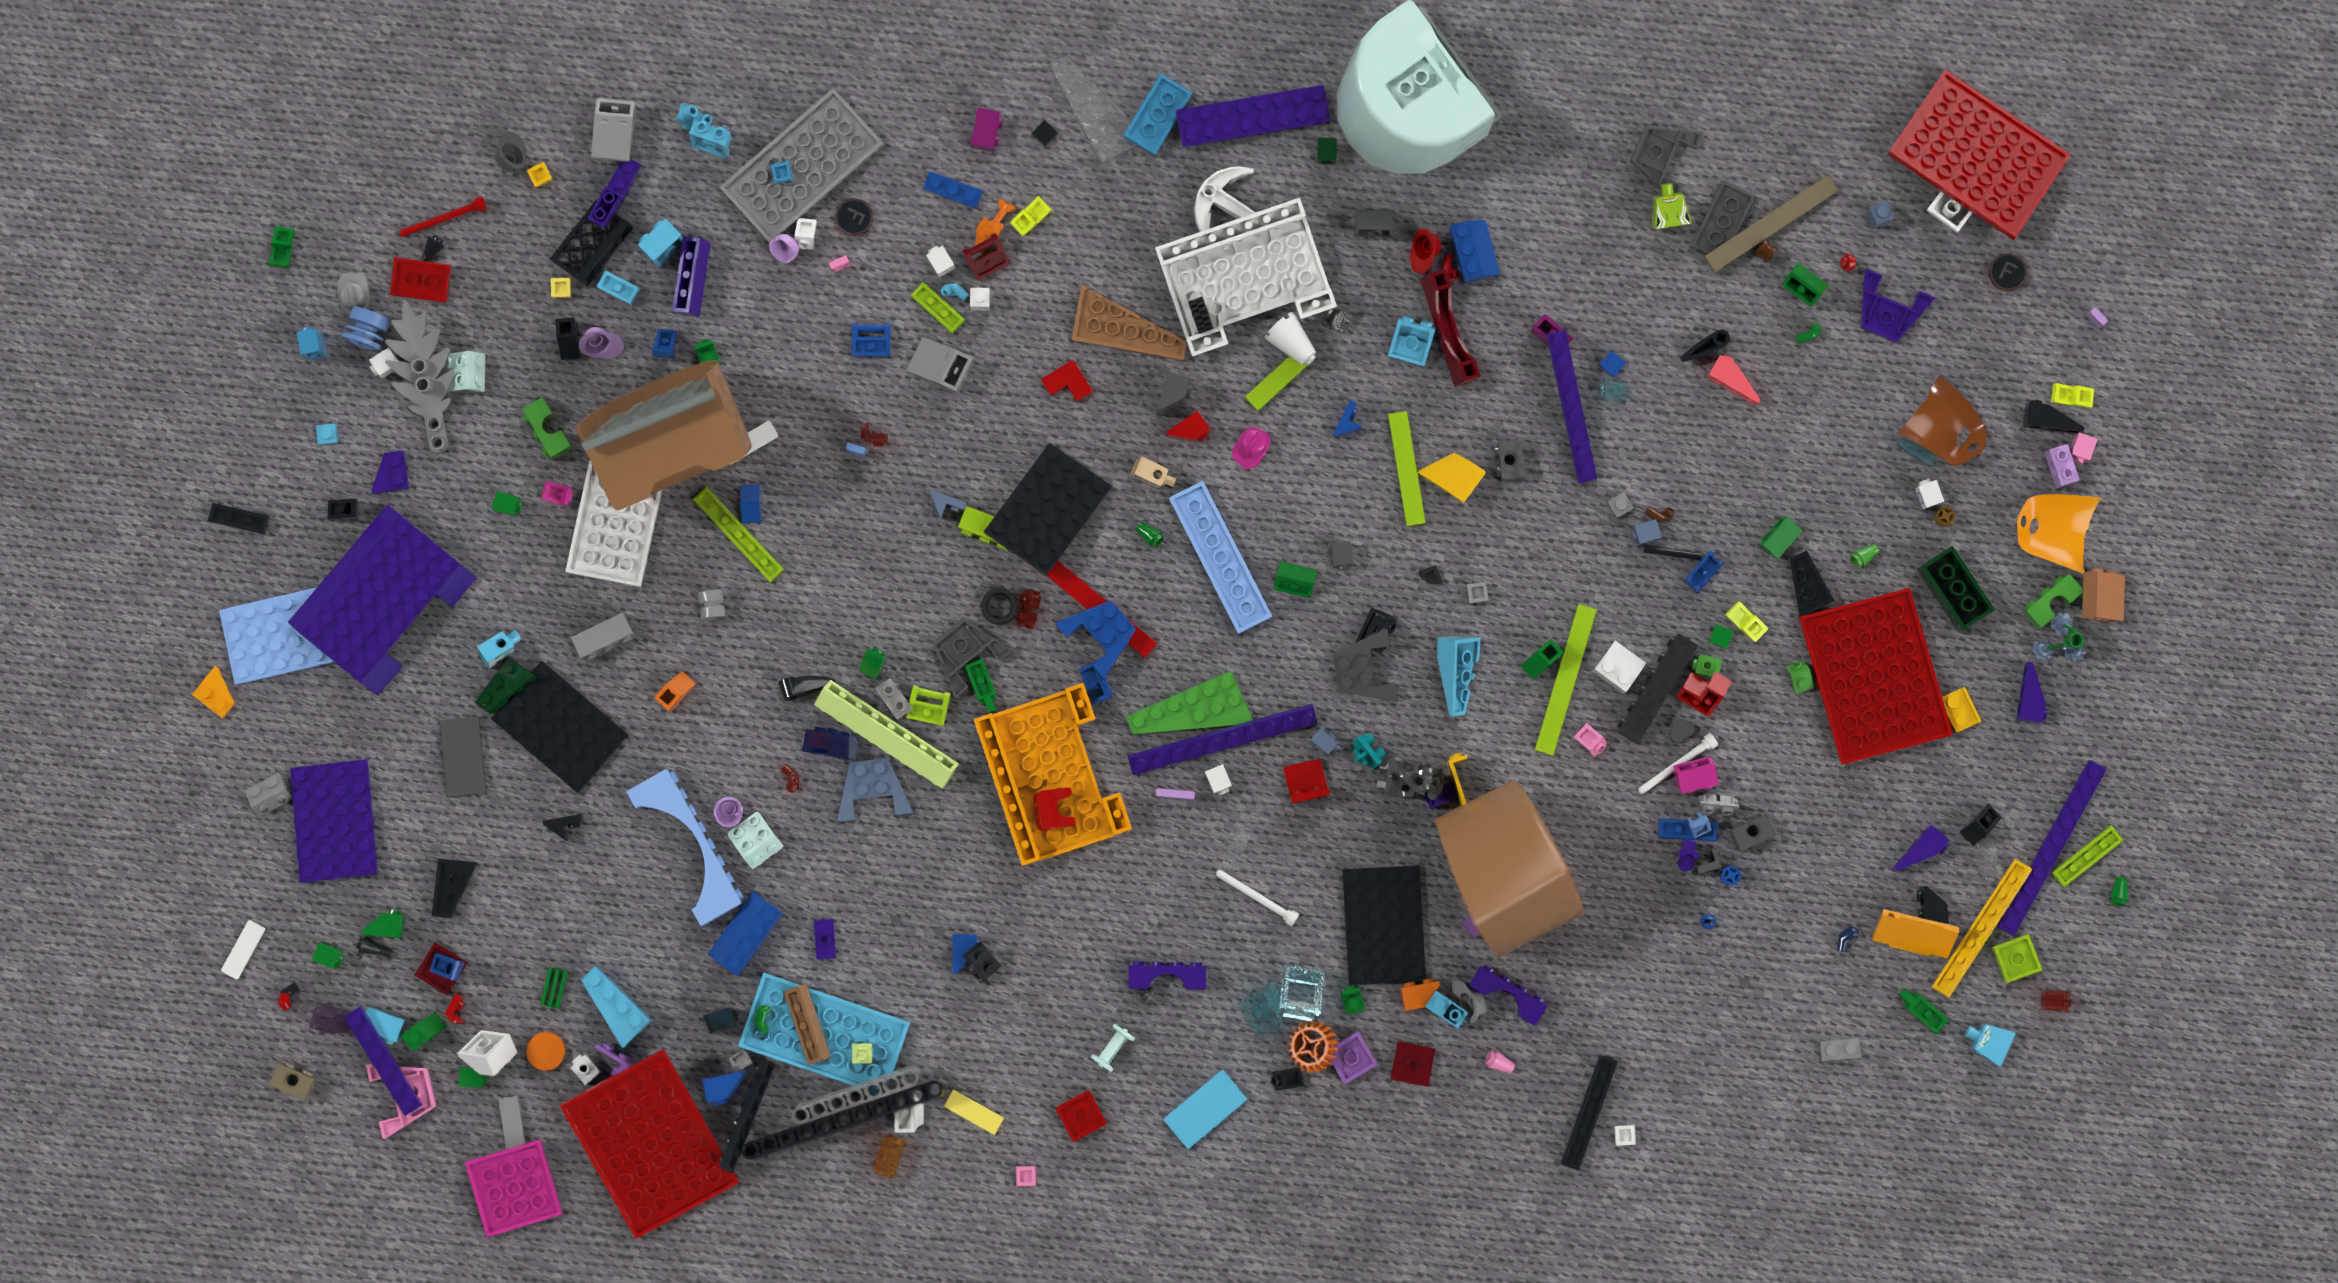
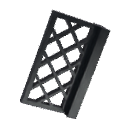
[550,200,634,287]

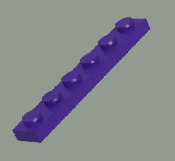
[344,1006,423,1116]

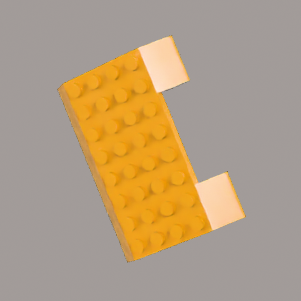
[974,683,1132,866]

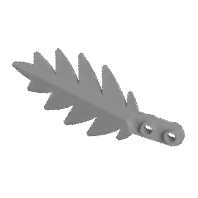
[385,300,455,453]

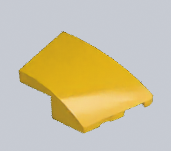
[1417,453,1486,504]

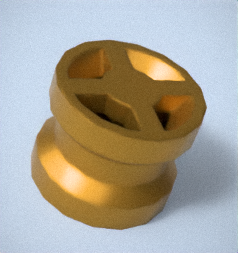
[1934,506,1956,527]

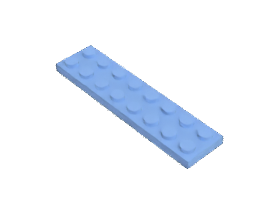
[1169,481,1272,634]

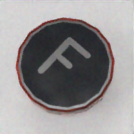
[835,198,873,237]
[1988,253,2028,292]

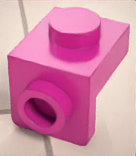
[540,481,573,506]

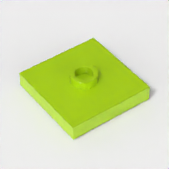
[1992,934,2043,984]

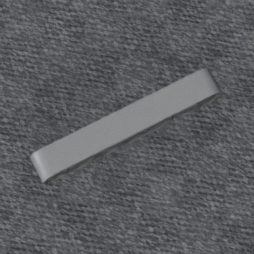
[792,1066,921,1124]

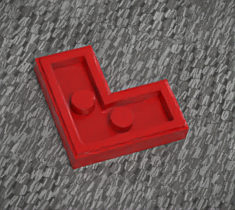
[1041,360,1093,402]

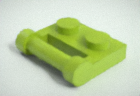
[906,685,951,726]

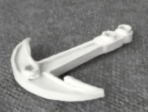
[1194,167,1256,232]

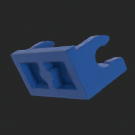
[1683,551,1723,594]
[1079,660,1113,705]

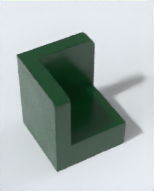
[1317,137,1337,164]

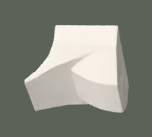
[895,1093,924,1133]

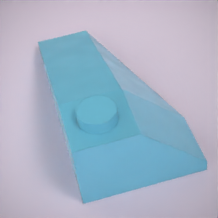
[1437,636,1480,716]

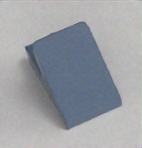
[930,489,968,520]

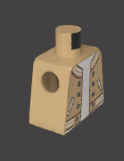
[1129,457,1176,489]

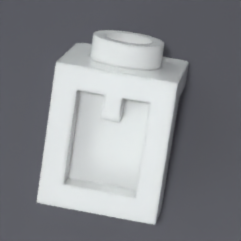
[795,218,817,249]

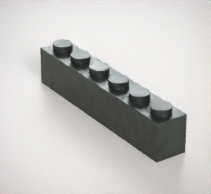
[1617,633,1698,744]

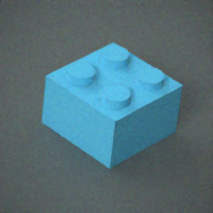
[638,218,683,268]

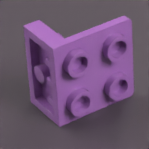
[595,1043,634,1076]

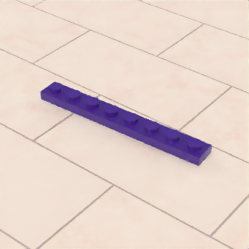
[1546,330,1597,483]

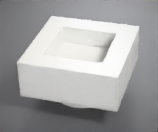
[1614,1125,1636,1146]

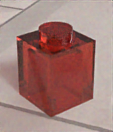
[2041,991,2072,1011]

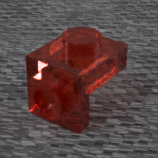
[861,423,889,448]

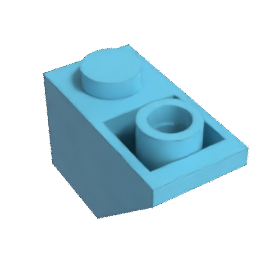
[1425,991,1468,1029]

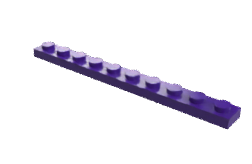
[1127,704,1318,775]
[1996,760,2107,936]

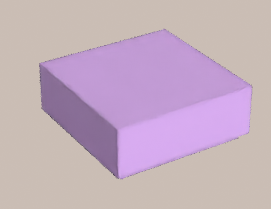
[2086,308,2108,328]

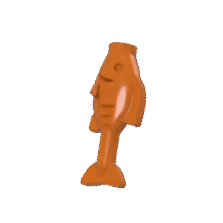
[974,199,1016,254]

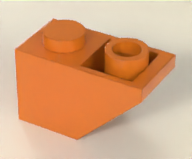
[654,671,696,712]
[1400,978,1440,1011]

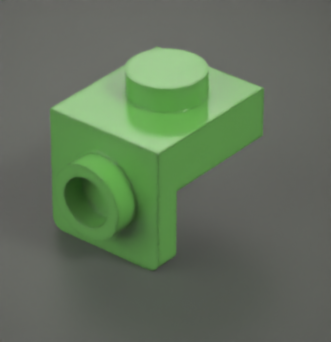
[1786,661,1814,694]

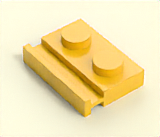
[1942,687,1981,733]

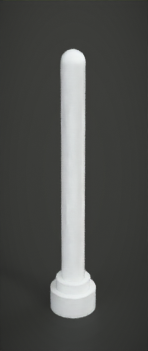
[1638,733,1719,794]
[1216,870,1299,927]

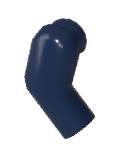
[1837,927,1860,952]

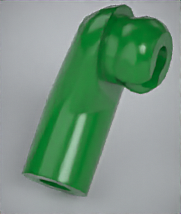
[1796,323,1822,344]
[754,1004,771,1034]

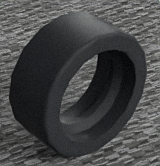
[981,588,1018,625]

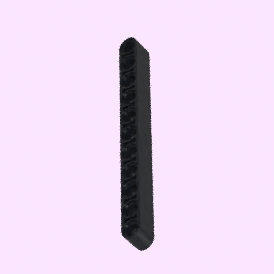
[742,1080,946,1160]

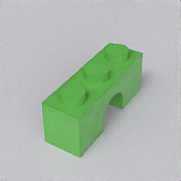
[522,397,573,460]
[2022,574,2083,630]

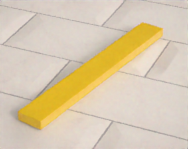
[1932,859,2032,998]

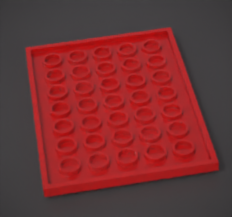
[1887,69,2071,240]
[1798,588,1953,765]
[560,1048,739,1239]

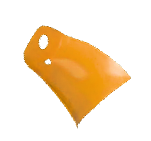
[2017,494,2101,574]

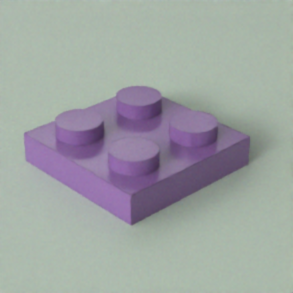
[1330,1031,1378,1085]

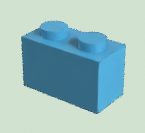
[296,327,327,361]

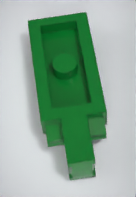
[965,659,997,713]
[1898,989,1949,1035]

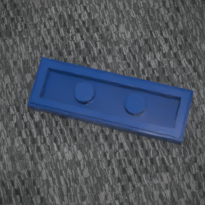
[1658,819,1717,841]

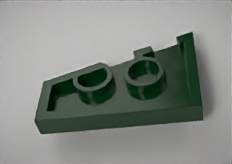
[474,656,538,715]

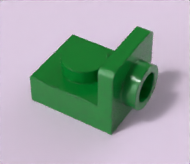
[694,339,721,365]
[1341,985,1365,1015]

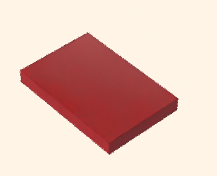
[390,257,452,303]

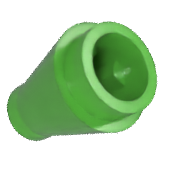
[1850,544,1880,568]

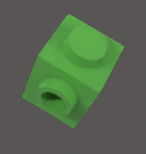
[1691,655,1722,679]

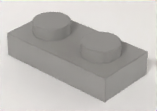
[1819,1038,1861,1061]

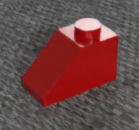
[1166,410,1211,443]

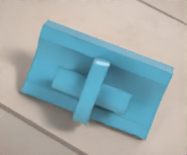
[675,102,713,130]

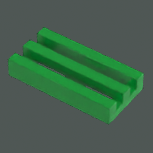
[540,967,568,1009]

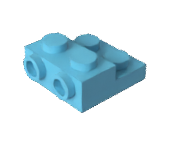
[689,120,731,159]
[1388,315,1435,366]

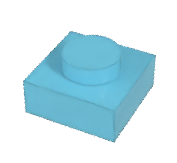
[316,424,338,445]

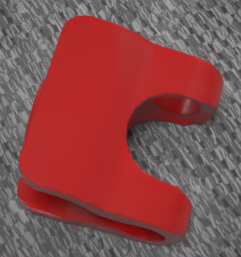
[1033,788,1076,831]

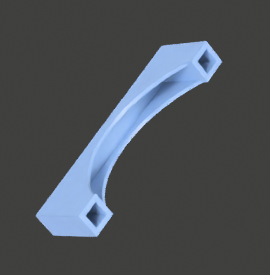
[626,769,744,927]

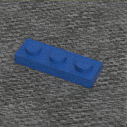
[923,171,983,209]

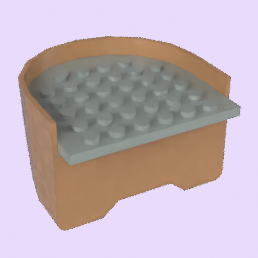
[575,359,752,510]

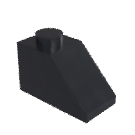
[1960,803,2002,846]

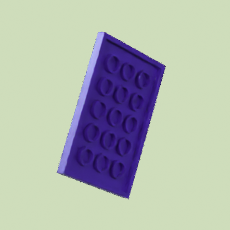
[290,759,378,883]

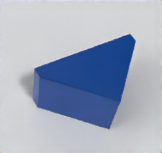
[739,484,761,523]
[430,953,465,981]

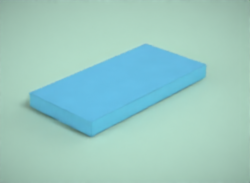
[1163,1069,1247,1149]

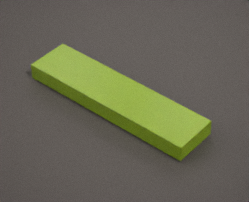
[1245,356,1313,412]
[2051,825,2124,888]

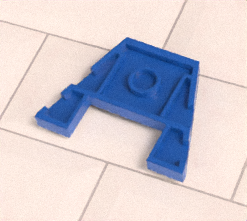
[1056,601,1136,679]

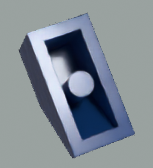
[952,934,980,973]

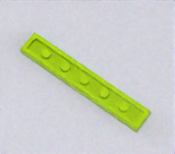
[1388,411,1426,527]
[692,487,784,583]

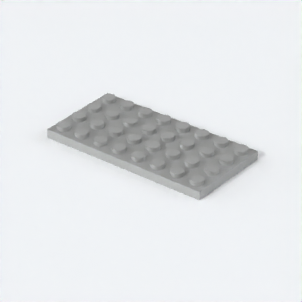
[720,88,884,243]

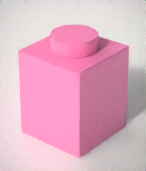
[2070,433,2097,464]

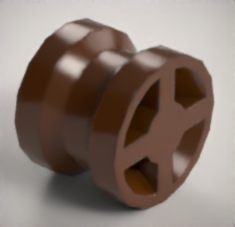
[1754,239,1778,263]

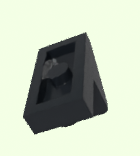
[327,498,359,521]
[542,814,584,841]

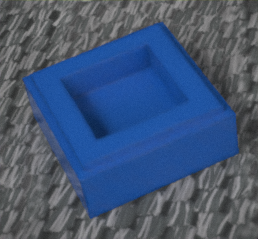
[1599,351,1626,378]

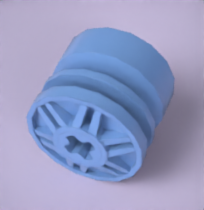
[341,306,391,351]

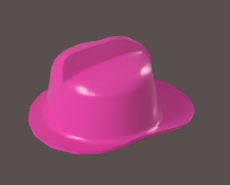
[1232,427,1270,469]

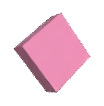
[829,255,850,273]
[1016,1166,1036,1186]

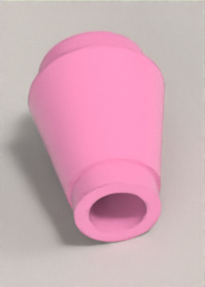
[1485,1050,1515,1074]

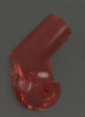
[780,764,800,793]

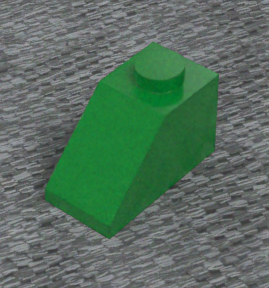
[361,910,406,939]
[401,1012,447,1051]

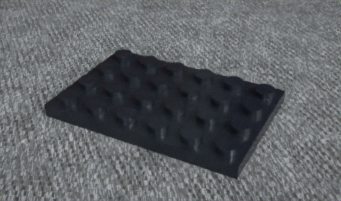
[984,443,1112,576]
[491,660,629,794]
[1342,865,1426,985]

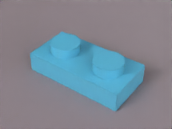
[597,270,640,305]

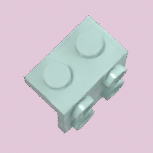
[441,351,485,392]
[728,812,784,869]

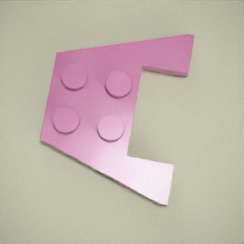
[366,1064,437,1139]

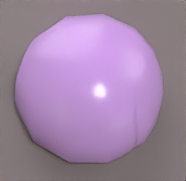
[769,234,799,264]
[714,796,743,827]

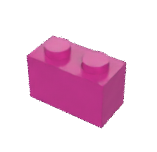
[1673,756,1719,794]

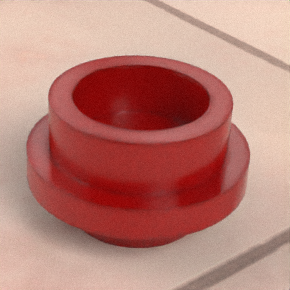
[1840,253,1856,272]

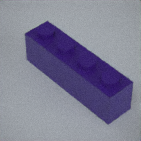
[672,236,711,317]

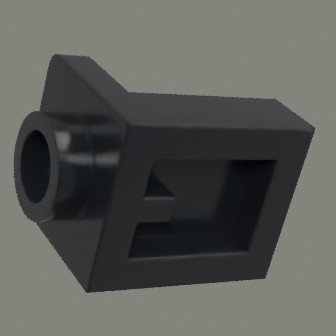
[1271,1067,1304,1091]

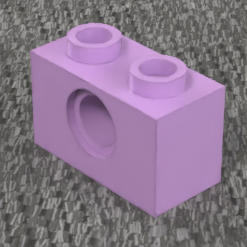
[2045,444,2080,489]

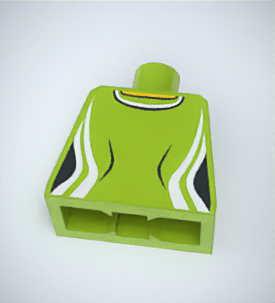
[1652,183,1691,229]

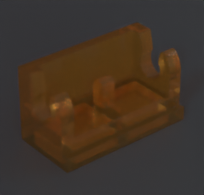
[872,1134,906,1179]

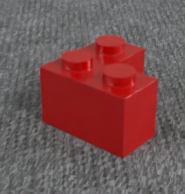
[1676,671,1732,717]

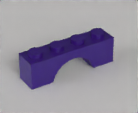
[1128,961,1206,990]
[1468,965,1547,1026]

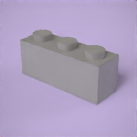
[571,612,635,661]

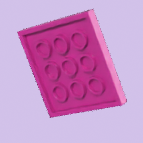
[465,1139,563,1237]

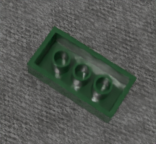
[1917,546,1995,633]

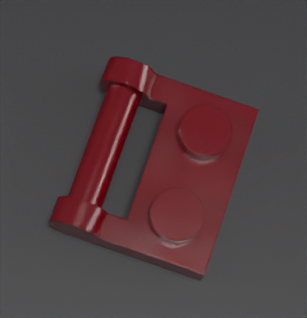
[962,233,1011,281]

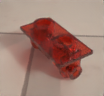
[1016,589,1042,630]

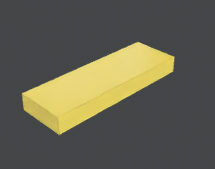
[944,1089,1004,1135]

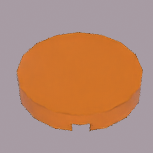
[526,1032,566,1071]

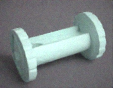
[1091,1023,1135,1072]

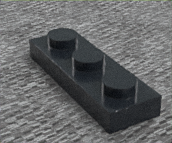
[208,503,270,535]

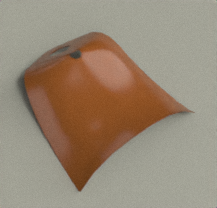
[1896,375,1986,466]

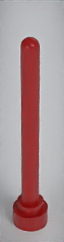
[399,196,488,237]

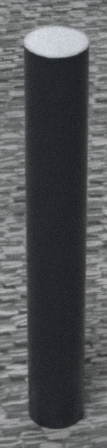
[1643,545,1702,560]

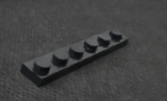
[1560,1054,1618,1171]
[719,1058,776,1174]

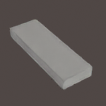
[498,1096,526,1149]

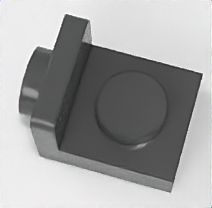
[1695,849,1723,875]

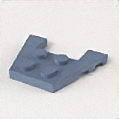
[837,758,913,822]

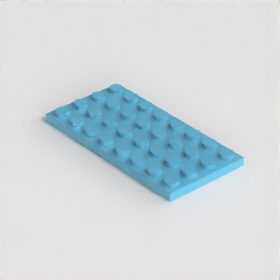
[738,973,911,1093]

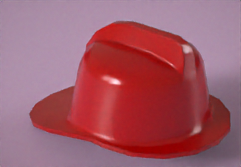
[1410,228,1441,274]

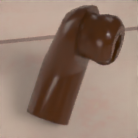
[1644,506,1674,523]

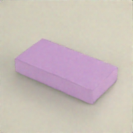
[1156,788,1195,800]

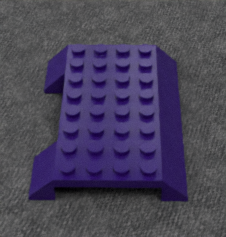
[288,504,477,696]

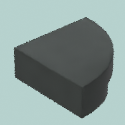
[1418,565,1443,585]

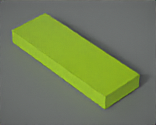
[910,282,965,334]

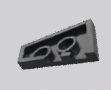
[1790,550,1834,617]
[431,858,478,918]

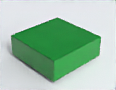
[1708,624,1734,650]

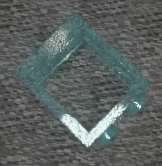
[1279,966,1325,1022]

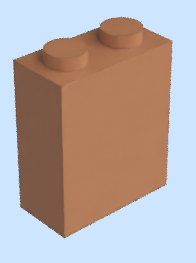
[2082,568,2125,622]

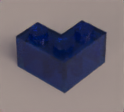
[802,726,860,761]

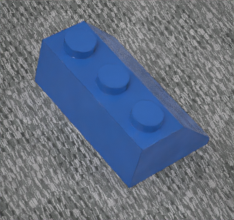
[1449,220,1500,284]
[703,1071,748,1106]

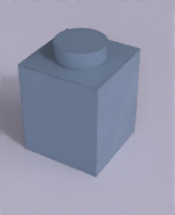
[1866,200,1895,229]
[1631,519,1662,546]

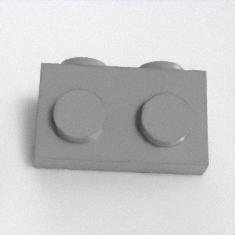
[245,773,293,817]

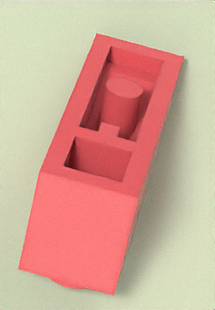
[1707,355,1760,406]

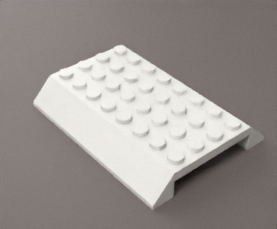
[1155,198,1337,356]

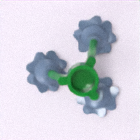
[2032,613,2086,662]

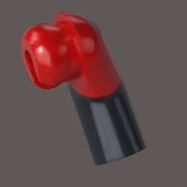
[278,982,300,1011]

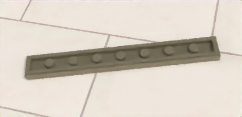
[1704,175,1838,273]

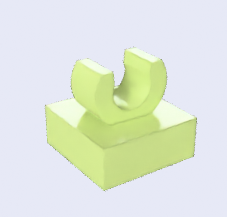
[852,1044,872,1063]

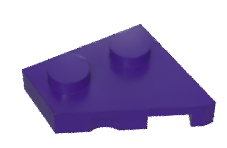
[371,450,410,494]

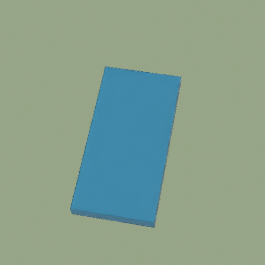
[1122,74,1193,157]

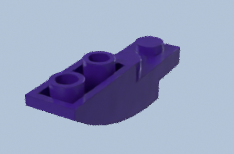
[587,159,642,228]

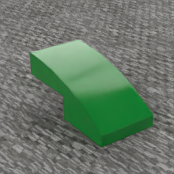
[268,226,295,269]

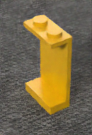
[1446,753,1468,806]

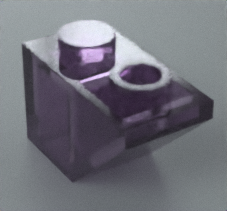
[309,1002,352,1033]

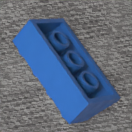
[708,891,784,977]

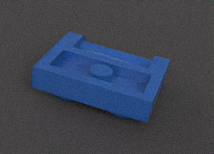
[852,323,891,357]

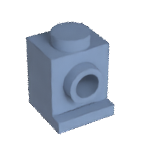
[1310,725,1340,756]

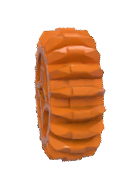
[1286,1020,1339,1073]

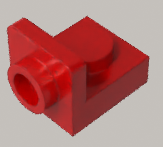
[444,994,466,1025]

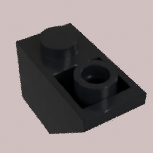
[555,317,581,361]
[1917,886,1949,924]

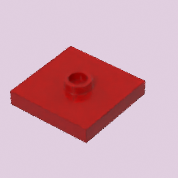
[1055,1090,1107,1142]

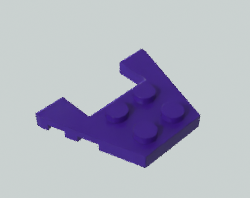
[1860,269,1935,343]

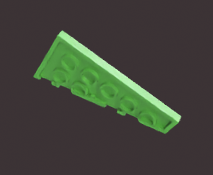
[1126,671,1253,735]

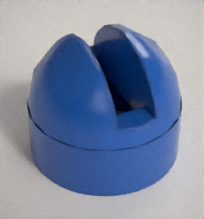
[1700,914,1716,929]

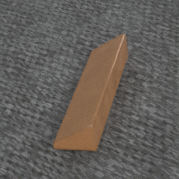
[784,984,831,1065]

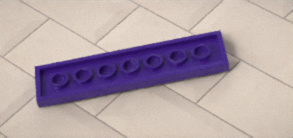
[1175,85,1331,148]

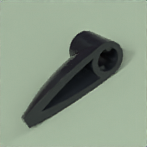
[1680,329,1730,362]
[778,676,836,701]

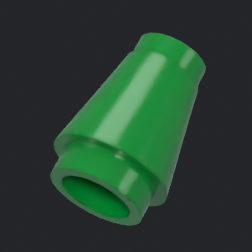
[1135,522,1164,548]
[2109,877,2129,907]

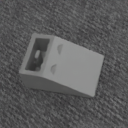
[591,98,636,162]
[906,337,974,395]

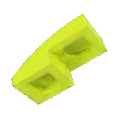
[1010,196,1052,236]
[2051,383,2094,408]
[1725,601,1768,642]

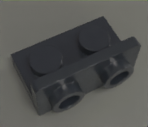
[1356,608,1397,654]
[962,941,1001,986]

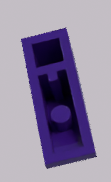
[2016,662,2047,724]
[1892,825,1949,872]

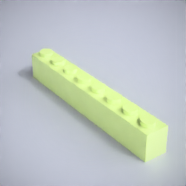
[814,680,959,789]

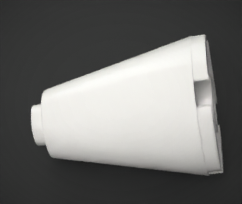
[1265,312,1316,365]

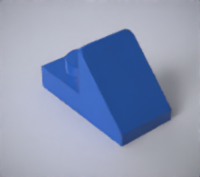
[652,329,677,359]
[1333,400,1362,438]

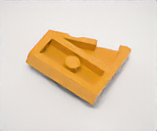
[192,666,235,718]

